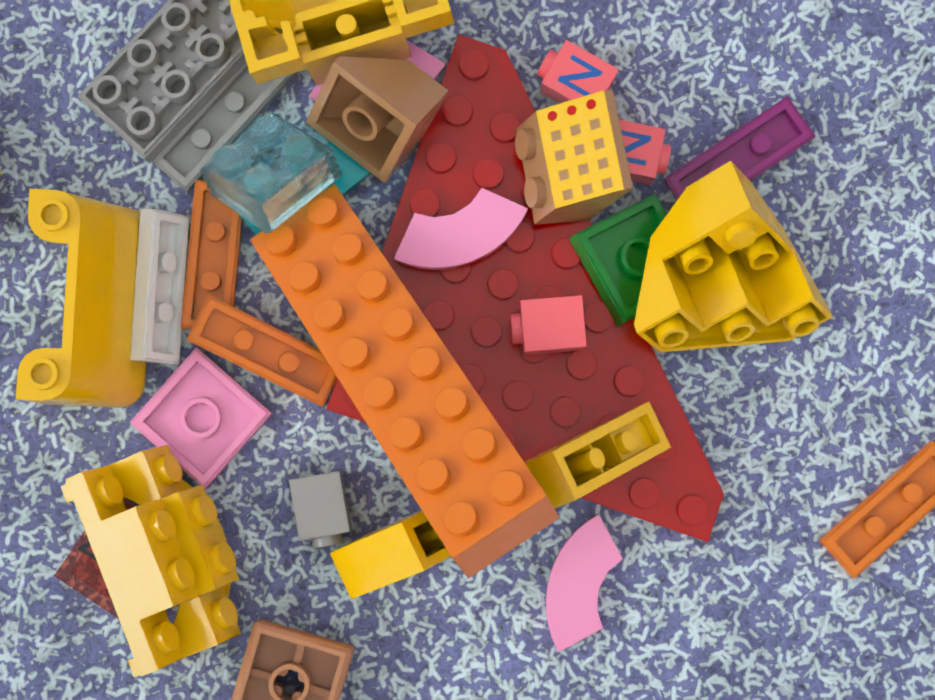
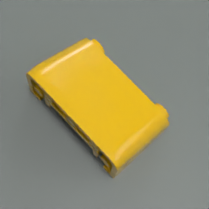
[16,188,146,408]

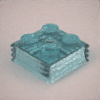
[200,113,342,233]

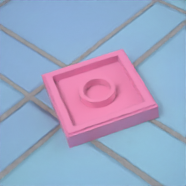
[129,347,273,489]

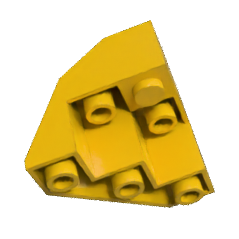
[634,161,833,352]

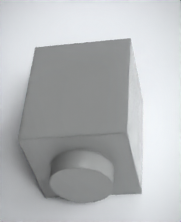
[289,471,353,548]

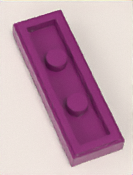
[663,96,816,200]

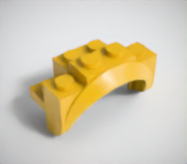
[61,445,241,677]

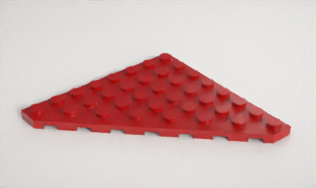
[326,34,724,542]

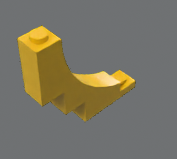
[330,402,671,599]

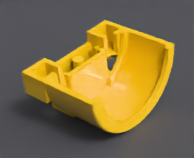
[229,0,454,85]

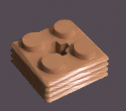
[231,619,354,700]

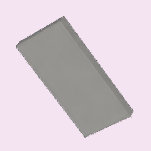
[77,0,246,163]

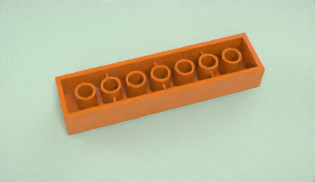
[249,184,559,579]

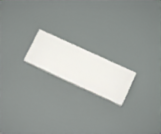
[130,209,189,365]

